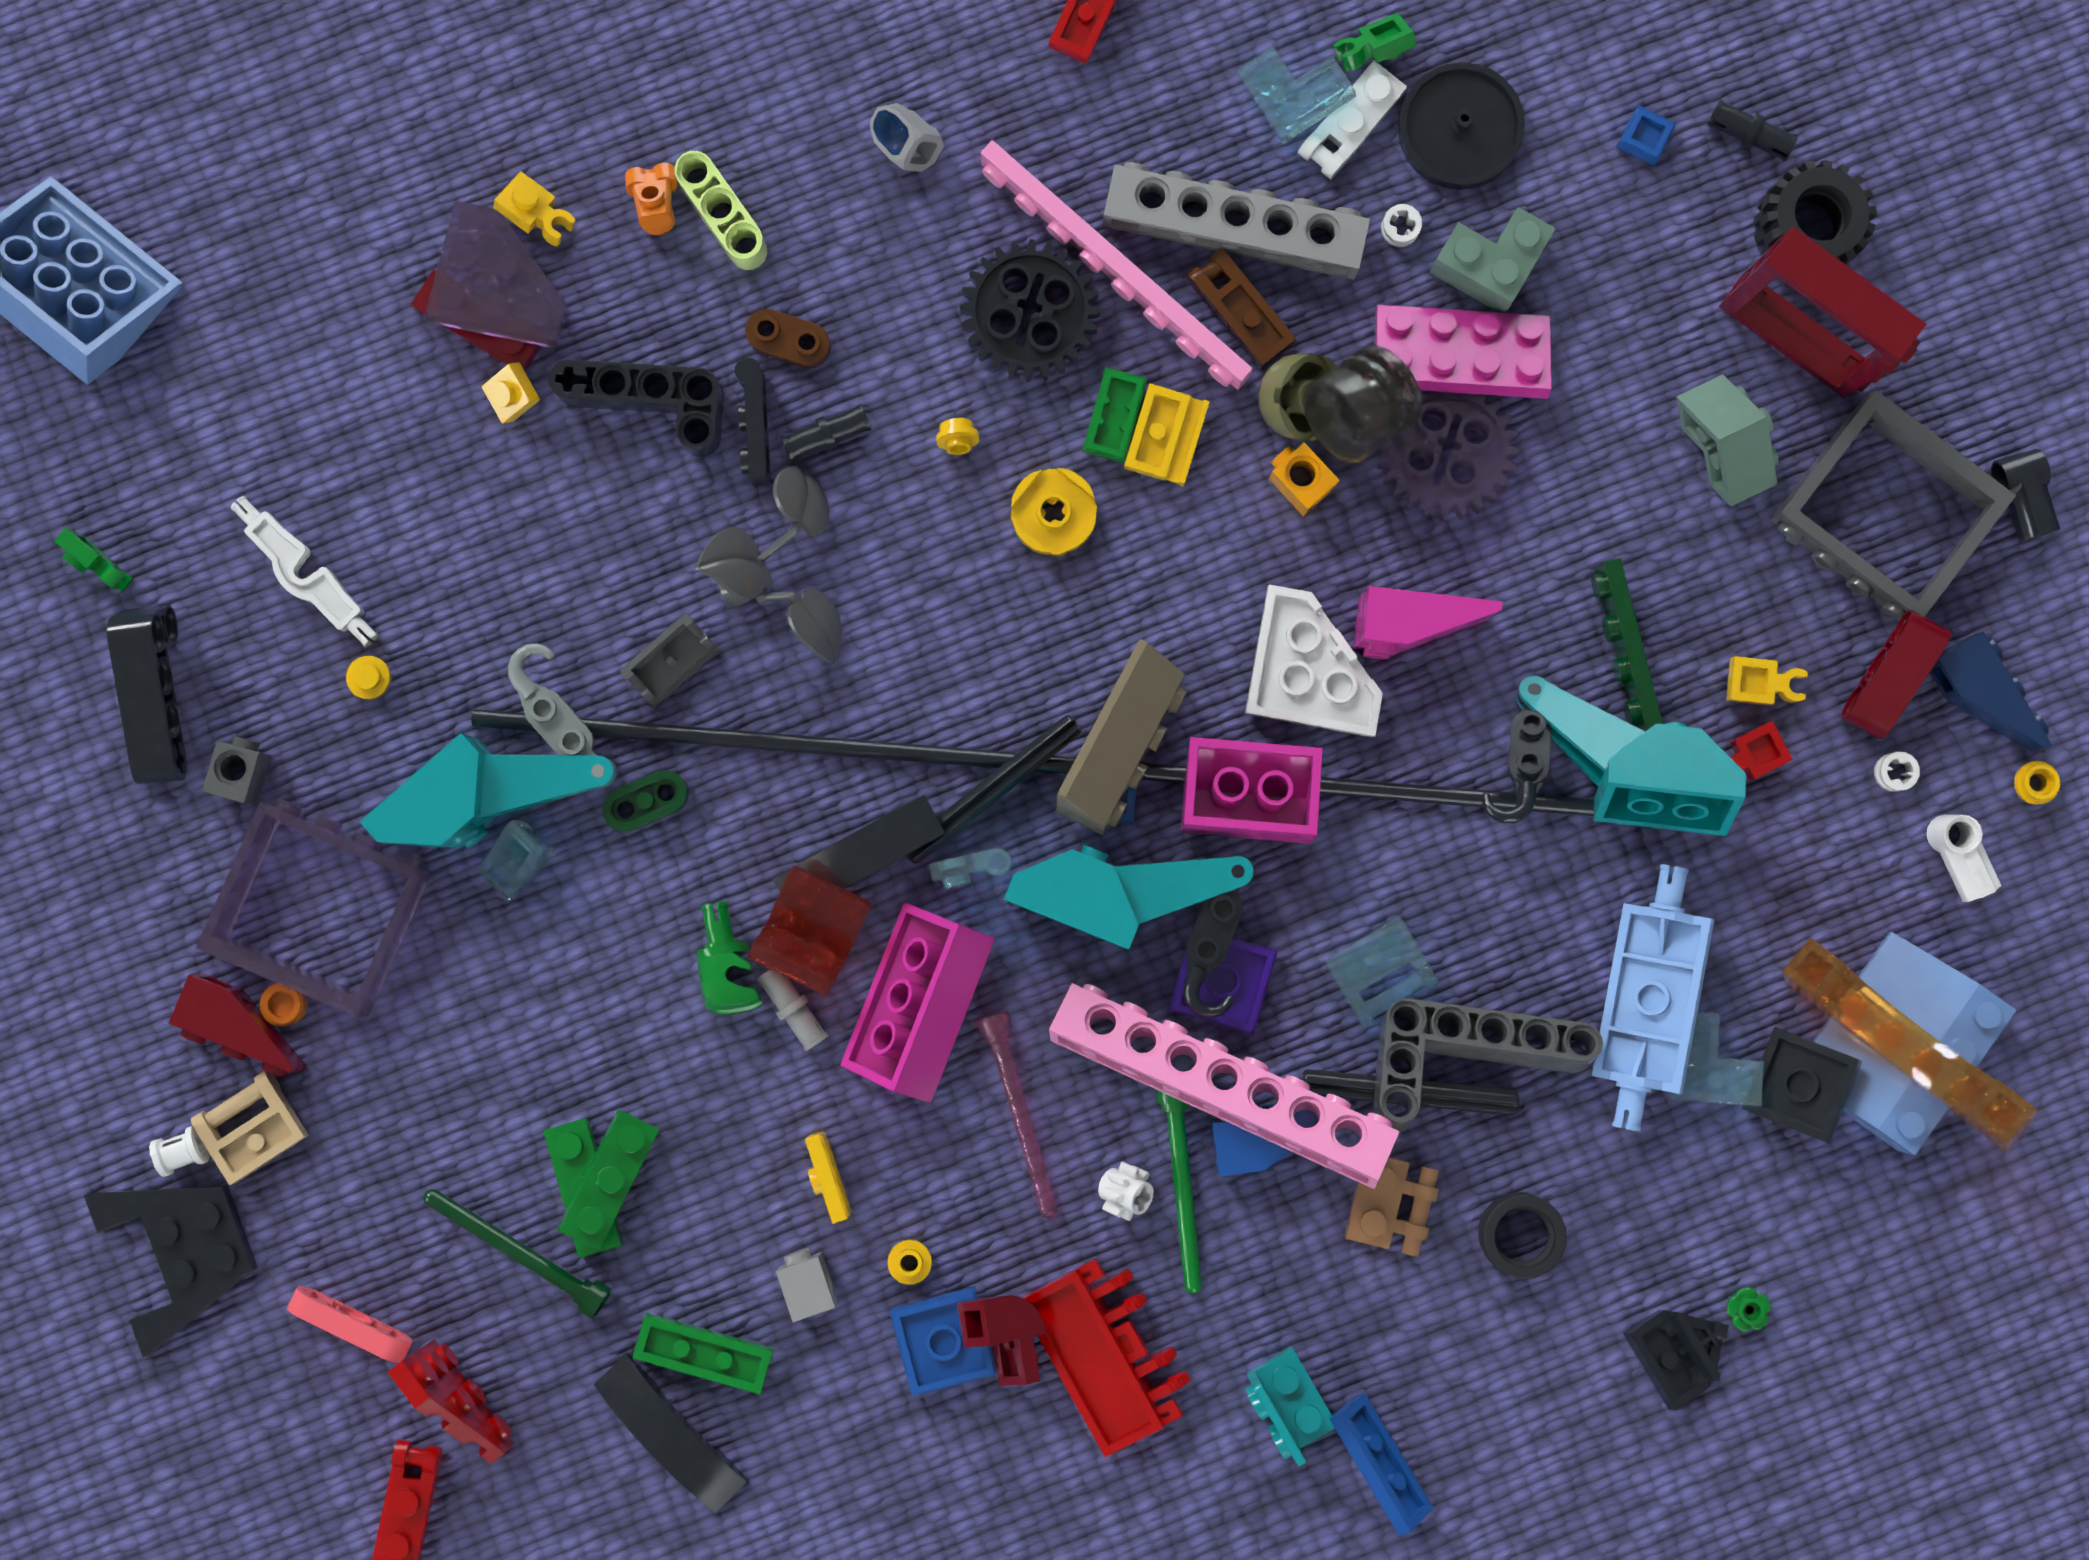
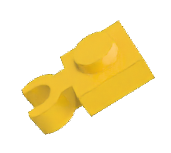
[493,171,575,247]
[1726,656,1808,706]

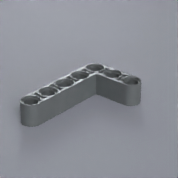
[1373,998,1603,1133]

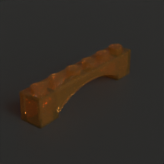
[1782,938,2037,1153]

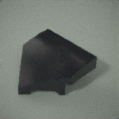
[1623,1310,1729,1411]

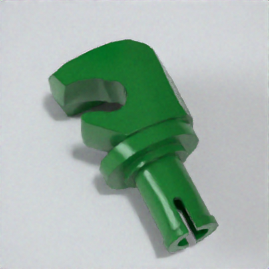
[696,901,763,1015]

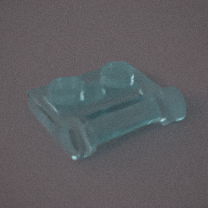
[929,848,1012,889]
[1323,916,1439,1029]

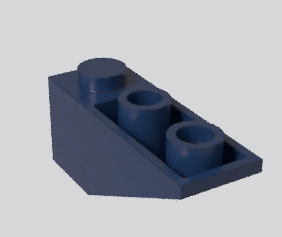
[1929,632,2052,752]

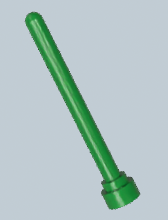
[1155,1089,1202,1294]

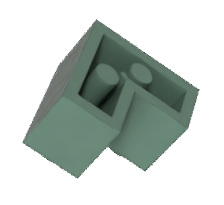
[1429,207,1556,313]
[1676,374,1779,506]

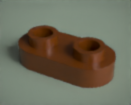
[745,309,831,369]

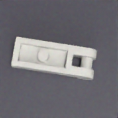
[1297,60,1407,180]

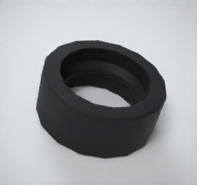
[1478,1192,1567,1279]

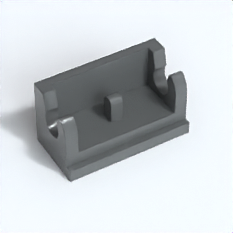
[620,613,721,708]

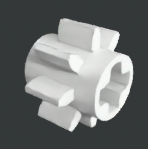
[1098,1162,1154,1221]

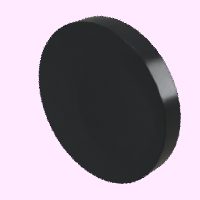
[1398,62,1525,190]

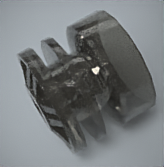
[1303,344,1423,463]

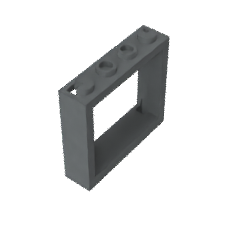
[1769,390,2016,621]

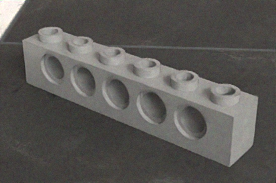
[1103,162,1370,280]

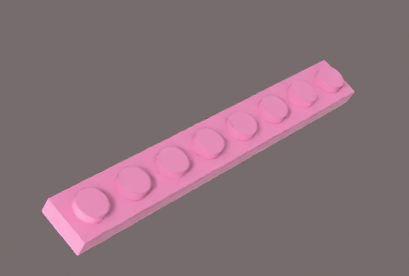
[981,140,1253,390]

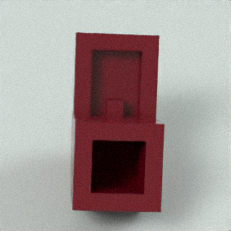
[957,1295,1047,1386]

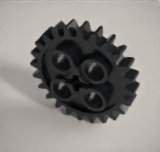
[960,239,1100,382]

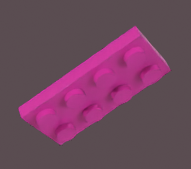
[1374,305,1551,399]

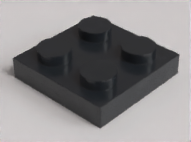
[1742,1027,1862,1144]

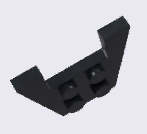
[84,1185,258,1357]

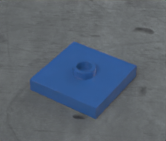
[889,1286,998,1397]

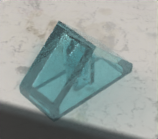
[478,820,556,901]

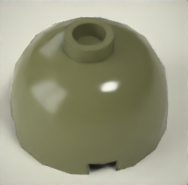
[1258,353,1346,441]

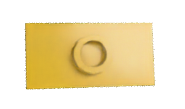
[805,1131,852,1224]

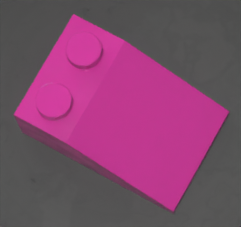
[1353,586,1503,660]

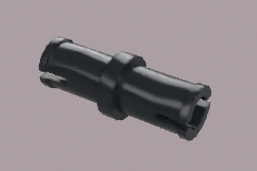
[1706,100,1799,162]
[781,404,871,463]

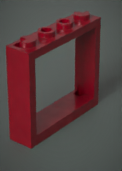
[1718,226,1927,398]

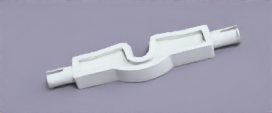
[231,496,379,647]

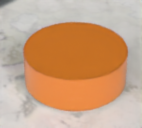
[260,982,308,1026]

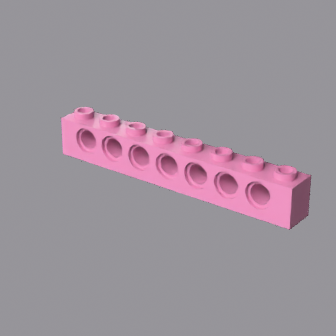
[1049,983,1400,1190]

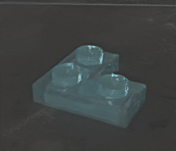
[1236,46,1357,144]
[1670,1012,1764,1106]

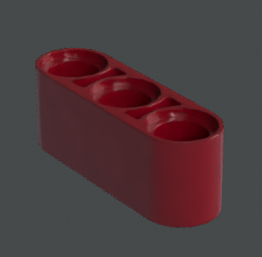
[1841,610,1951,739]

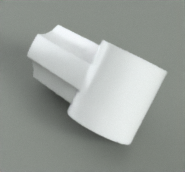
[1926,815,2001,902]

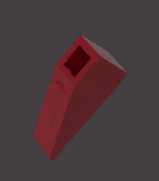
[168,973,306,1077]

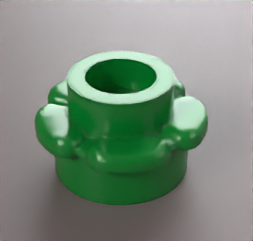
[1727,1287,1771,1332]

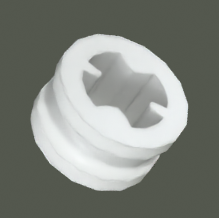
[1381,204,1422,248]
[1874,752,1920,792]

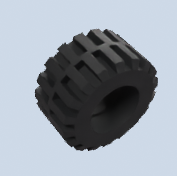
[1753,160,1877,265]

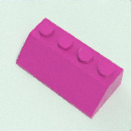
[840,902,995,1103]

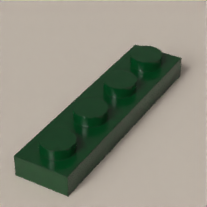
[1591,558,1663,732]

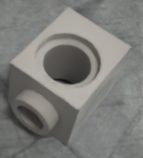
[776,1248,839,1322]

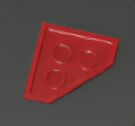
[387,1339,514,1464]

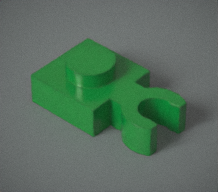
[1333,12,1416,72]
[54,527,134,593]

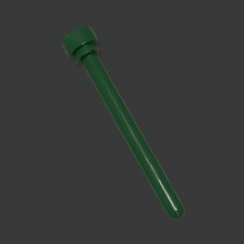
[423,1189,612,1320]

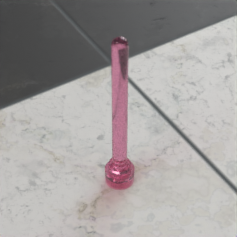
[975,1010,1057,1218]

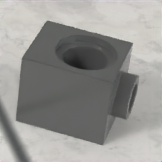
[202,736,272,805]

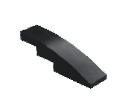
[773,795,945,917]

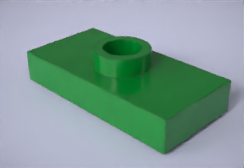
[1083,367,1147,464]

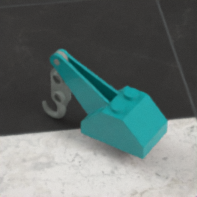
[360,643,617,849]

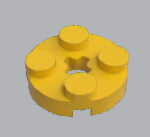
[1011,468,1097,557]

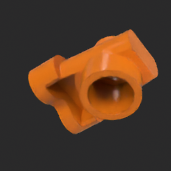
[625,163,678,235]

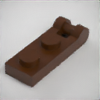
[1186,248,1296,369]

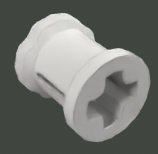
[149,1126,210,1177]

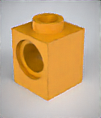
[1269,442,1340,517]

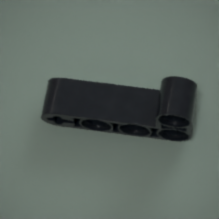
[549,360,724,458]
[107,605,187,784]

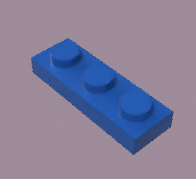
[1330,1393,1434,1535]

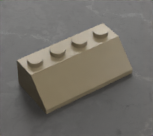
[1056,639,1187,835]

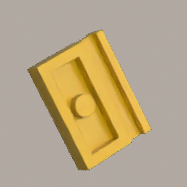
[1124,383,1210,487]

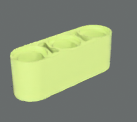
[675,151,767,270]

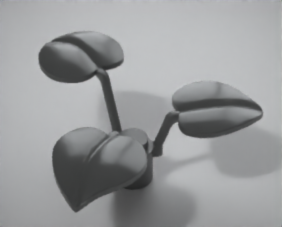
[695,465,841,664]

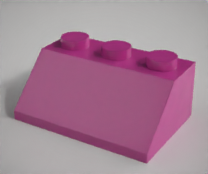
[1181,737,1323,844]

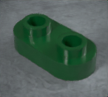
[602,770,689,832]

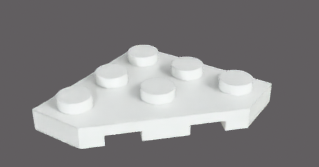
[1245,585,1383,737]

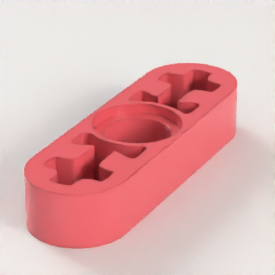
[287,1286,413,1363]

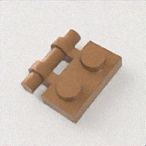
[1344,1157,1439,1257]

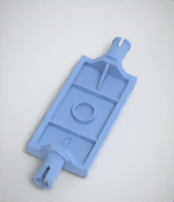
[1592,864,1714,1132]

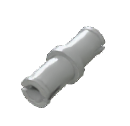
[756,963,829,1051]

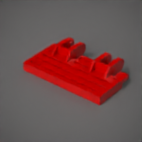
[1022,1258,1191,1457]

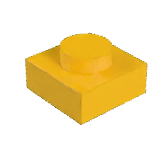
[481,362,540,424]

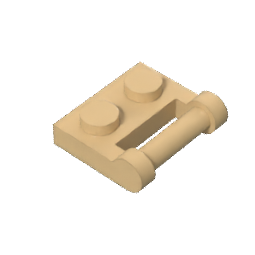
[191,1070,309,1185]

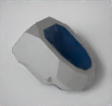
[870,103,944,172]

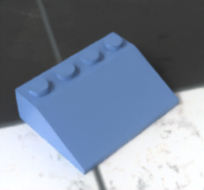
[0,176,182,385]
[1813,932,2016,1155]

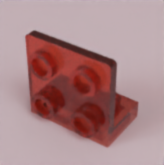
[747,866,871,996]

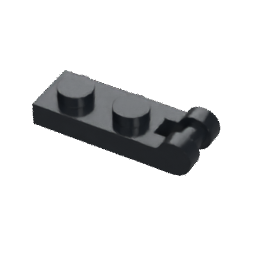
[735,357,771,486]

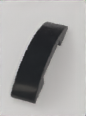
[594,1353,748,1513]

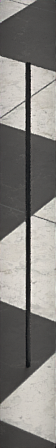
[471,709,1594,816]

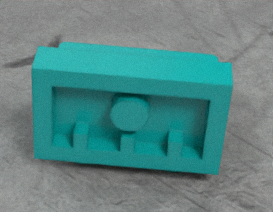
[1245,1346,1334,1467]

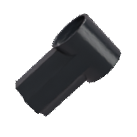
[1991,449,2060,541]

